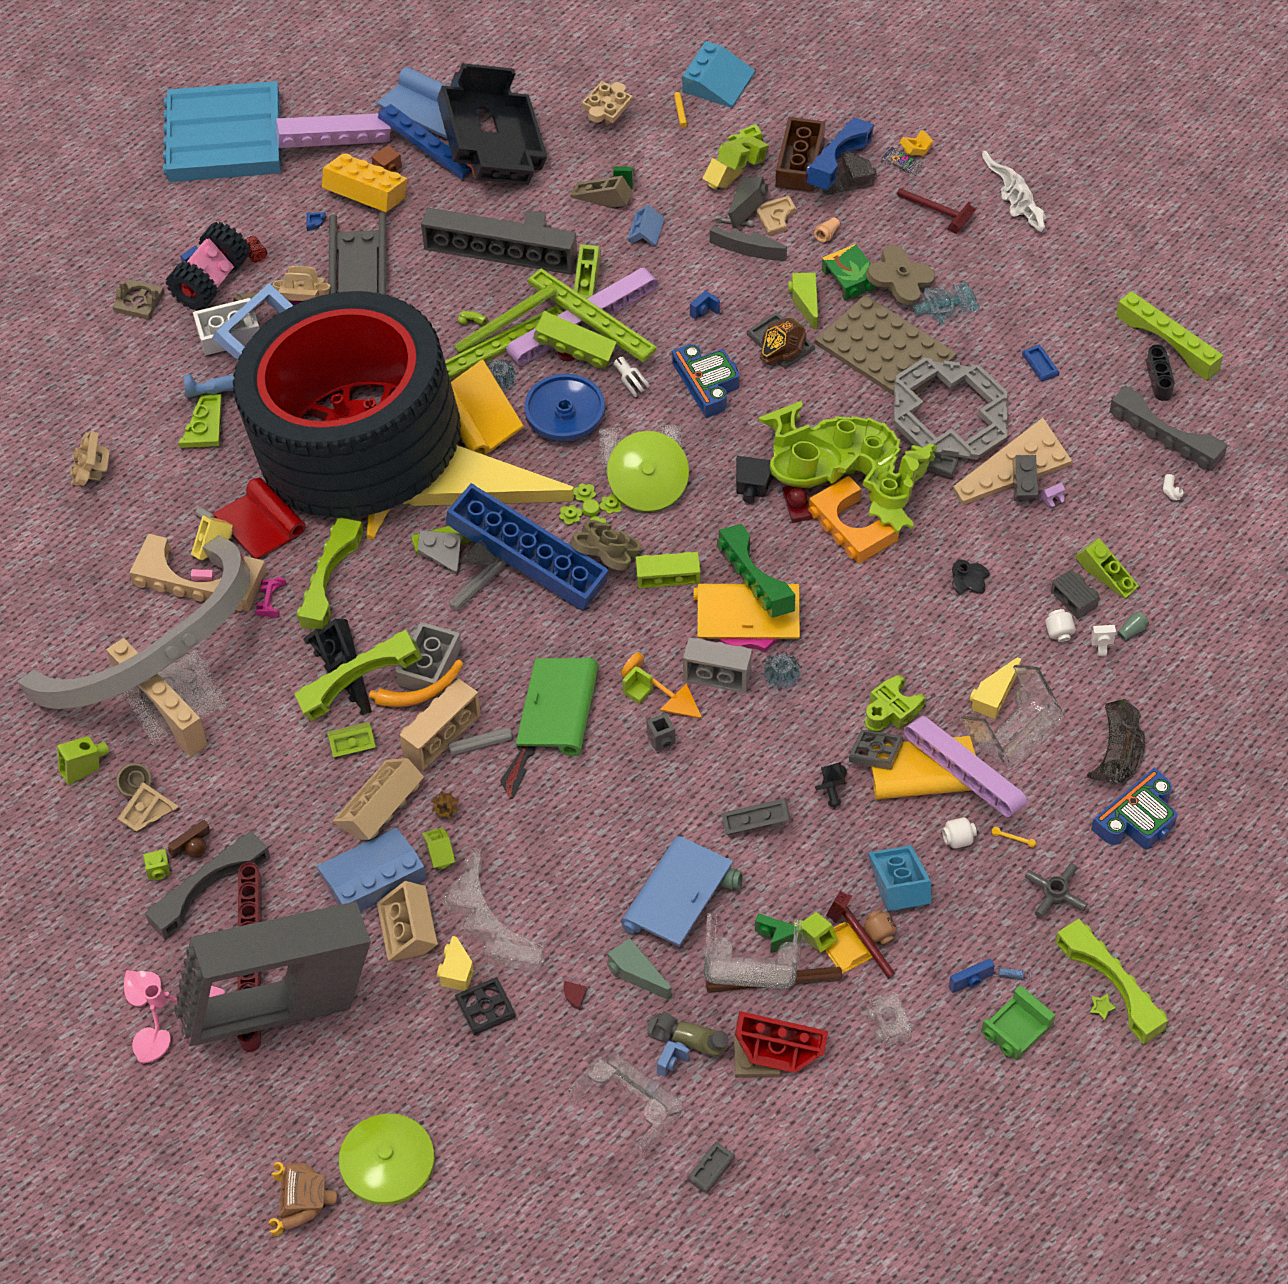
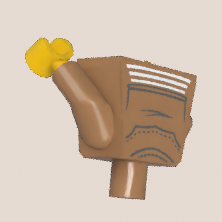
[268,1162,337,1236]

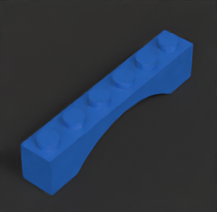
[806,117,874,190]

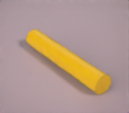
[674,92,687,128]

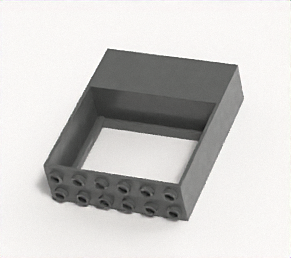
[174,901,371,1047]

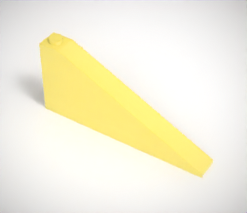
[403,445,574,506]

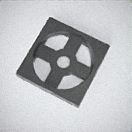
[849,729,903,770]

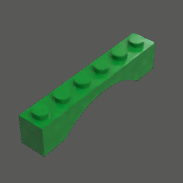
[717,524,795,618]

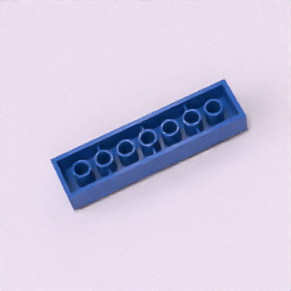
[446,483,609,611]

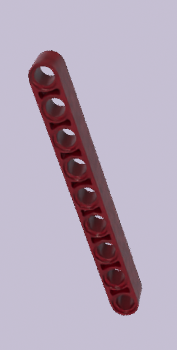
[237,862,262,1052]

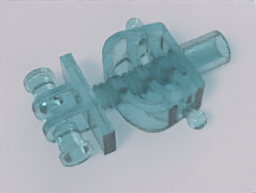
[912,282,980,323]

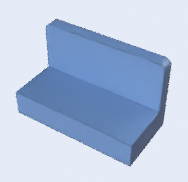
[628,204,664,246]

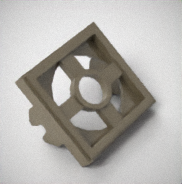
[113,279,164,320]

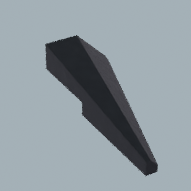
[303,619,372,715]

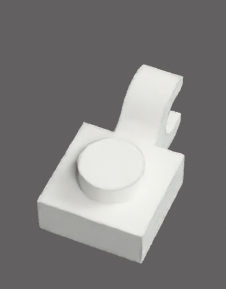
[1091,625,1116,657]

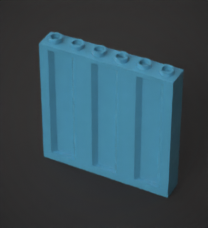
[163,81,281,182]

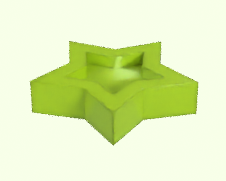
[1090,993,1117,1020]

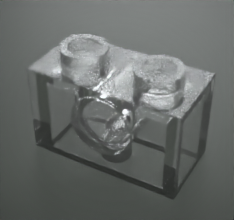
[866,991,912,1048]

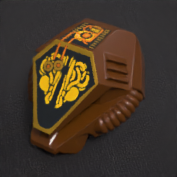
[760,318,806,365]

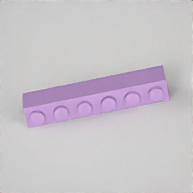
[275,113,391,148]

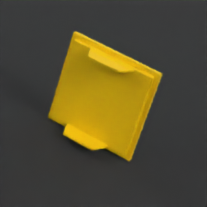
[825,922,873,974]

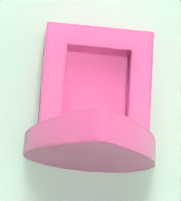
[191,569,214,582]

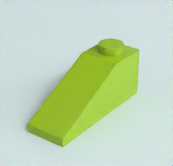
[574,244,601,299]
[788,273,818,329]

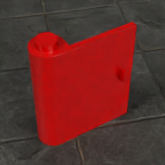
[213,478,306,559]

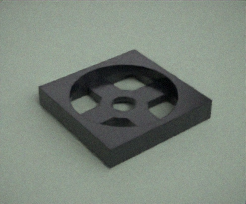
[455,977,516,1036]

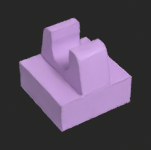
[1038,482,1065,508]

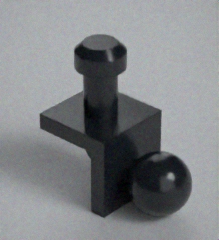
[815,762,847,807]

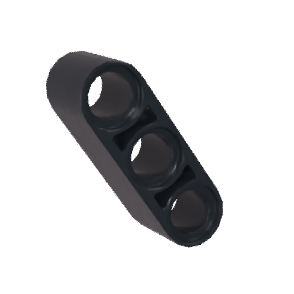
[1146,344,1174,401]

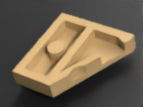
[117,782,178,831]

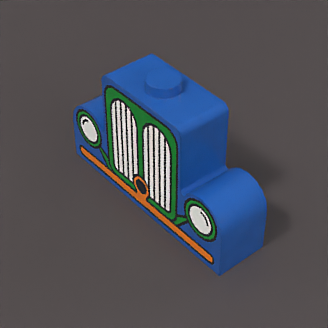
[672,344,739,418]
[1091,768,1178,849]

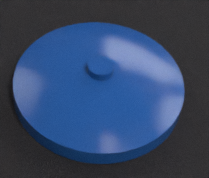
[524,374,605,441]

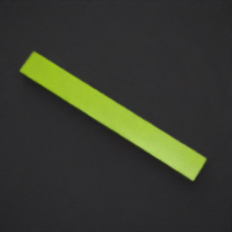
[528,268,657,363]
[445,305,563,380]

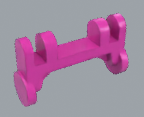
[255,577,286,618]

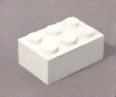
[193,298,260,356]

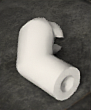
[1163,474,1184,501]

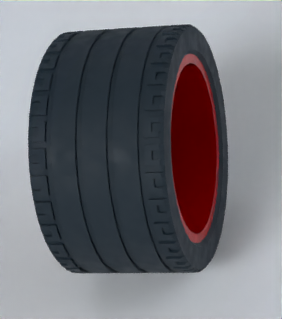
[233,291,461,518]

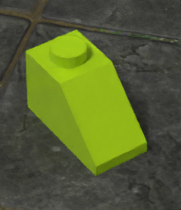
[422,827,455,869]

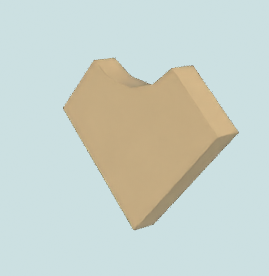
[755,196,796,236]

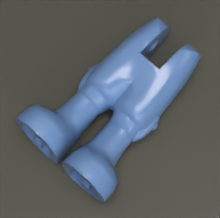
[184,374,234,398]

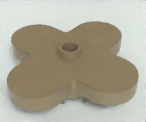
[866,245,935,305]
[570,520,642,570]

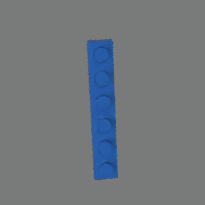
[378,104,472,179]

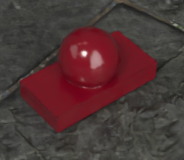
[782,486,812,523]

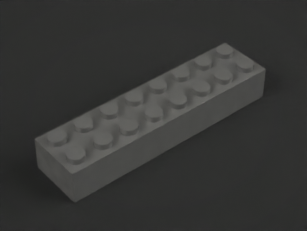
[421,207,578,275]

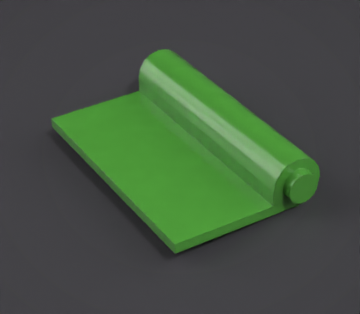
[516,657,599,756]

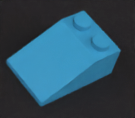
[868,845,931,911]

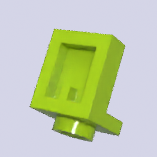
[143,849,171,880]

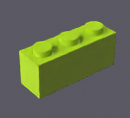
[636,552,700,589]

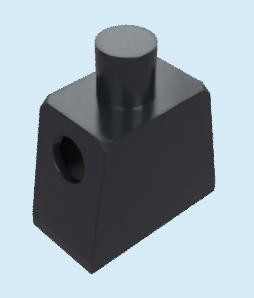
[736,456,774,503]

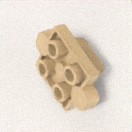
[582,81,633,126]
[272,266,331,302]
[70,431,109,486]

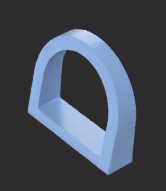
[212,283,293,360]

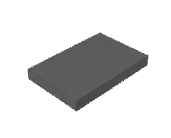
[747,312,815,369]

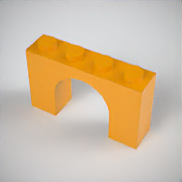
[808,476,899,564]

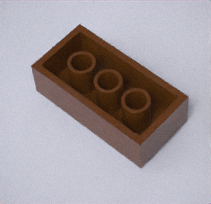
[775,117,825,191]

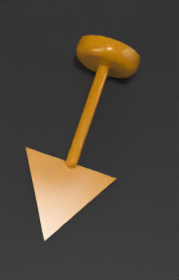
[621,652,702,718]

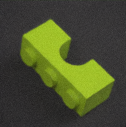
[717,136,769,170]

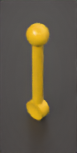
[991,827,1036,848]

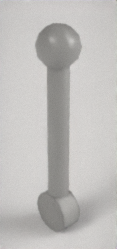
[714,215,754,227]

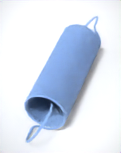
[993,967,1031,980]

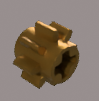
[432,791,459,819]

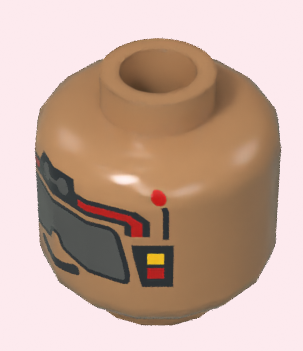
[864,910,897,945]

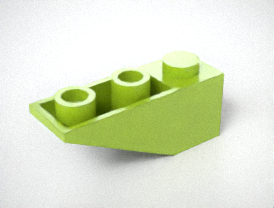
[1074,538,1139,599]

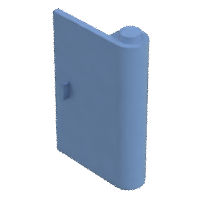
[377,67,481,139]
[621,836,733,947]

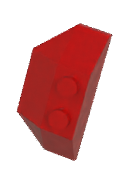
[735,1011,828,1073]

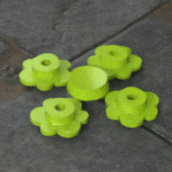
[559,483,622,525]

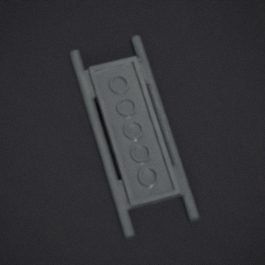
[328,212,386,294]

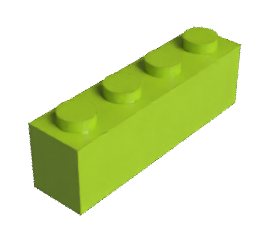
[533,311,617,369]

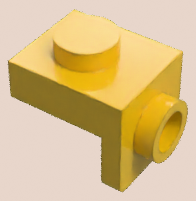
[899,130,933,156]

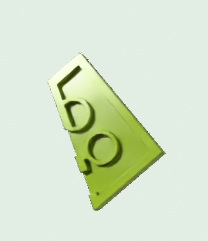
[178,394,222,448]

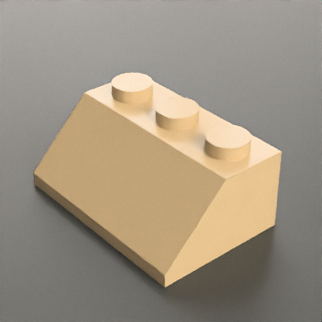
[377,881,438,962]

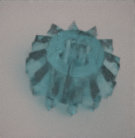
[487,358,516,390]
[764,652,800,688]

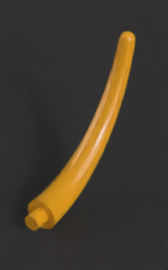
[369,660,463,707]

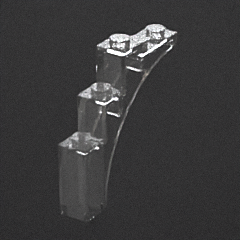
[443,848,546,975]

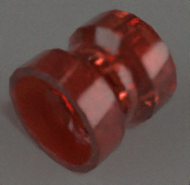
[246,236,267,263]

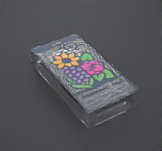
[881,147,923,178]

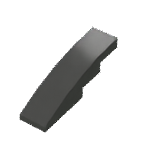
[710,226,787,261]

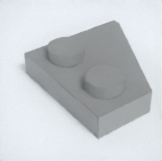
[418,530,461,574]

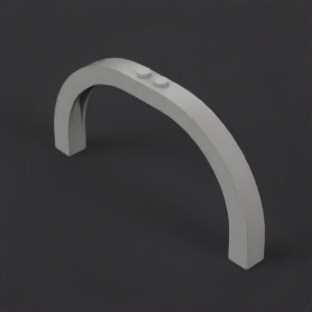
[17,535,250,709]

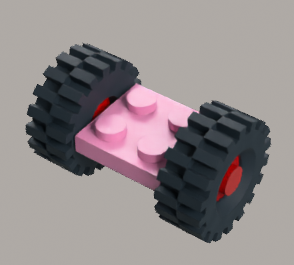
[166,222,250,311]

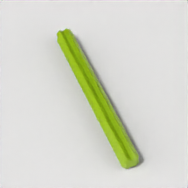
[455,283,557,354]

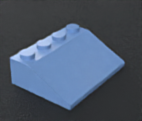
[317,828,426,912]

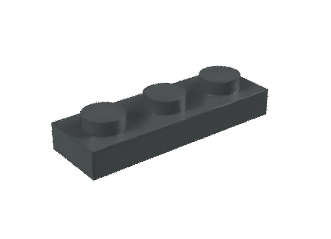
[722,798,791,835]

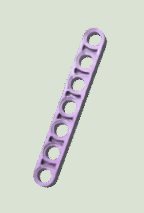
[904,716,1027,817]

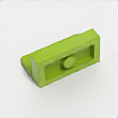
[327,722,376,757]

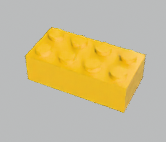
[322,153,407,212]

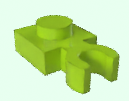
[728,124,763,141]

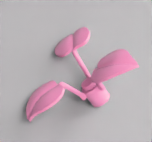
[124,970,226,1063]

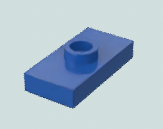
[949,959,995,993]

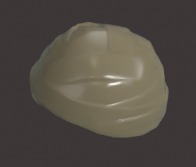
[116,763,152,798]

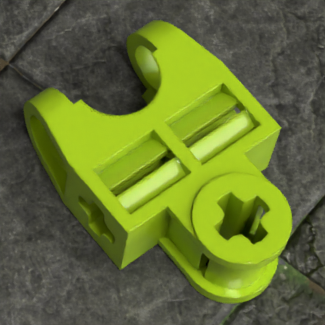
[865,675,927,732]

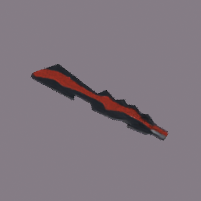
[500,745,536,799]

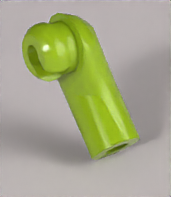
[457,311,488,326]

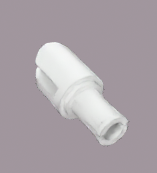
[614,357,650,397]

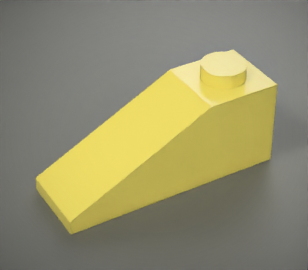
[970,657,1021,719]

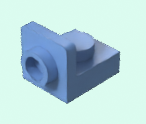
[657,1040,690,1077]

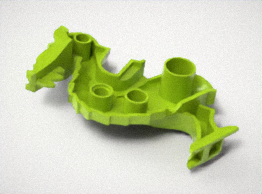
[758,401,938,534]

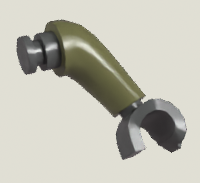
[647,1011,728,1056]

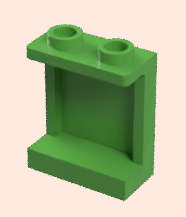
[981,985,1055,1060]

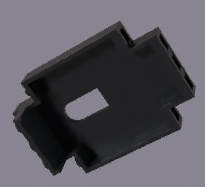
[437,63,547,185]

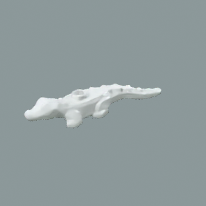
[982,151,1046,231]

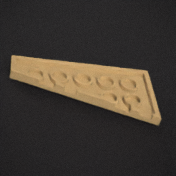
[953,418,1072,505]

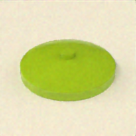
[607,431,689,512]
[339,1113,435,1206]

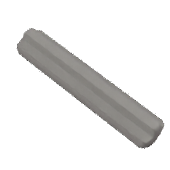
[448,728,512,755]

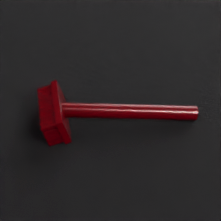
[897,188,976,234]
[826,890,895,979]

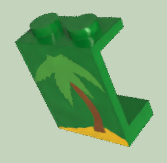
[822,244,877,301]

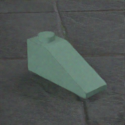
[607,938,672,1000]

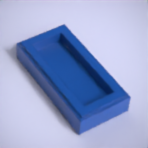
[1022,344,1059,382]

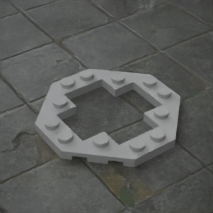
[893,358,1007,460]

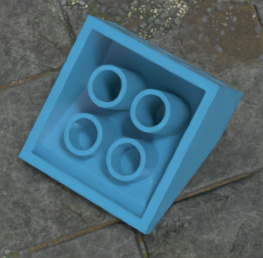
[682,41,755,108]

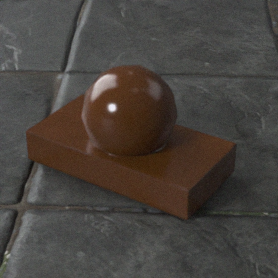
[168,820,210,858]

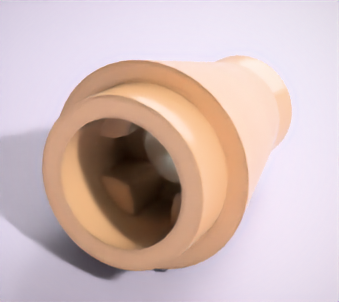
[814,217,840,242]

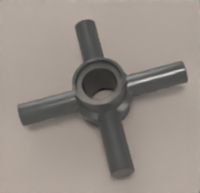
[1025,863,1088,918]

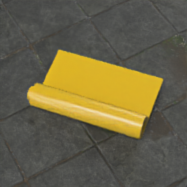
[451,359,524,455]
[694,583,800,639]
[867,736,975,800]

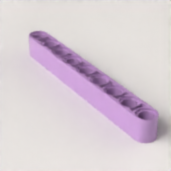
[506,268,658,366]

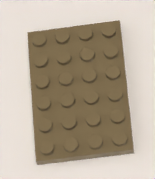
[815,295,957,395]

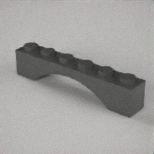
[1109,385,1228,471]
[145,831,270,940]

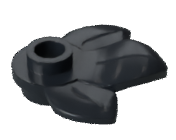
[952,560,990,595]

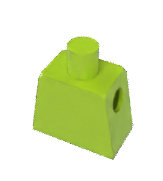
[57,736,109,786]

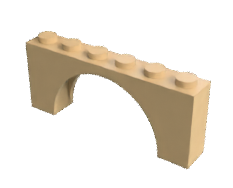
[129,534,267,611]
[106,637,208,758]

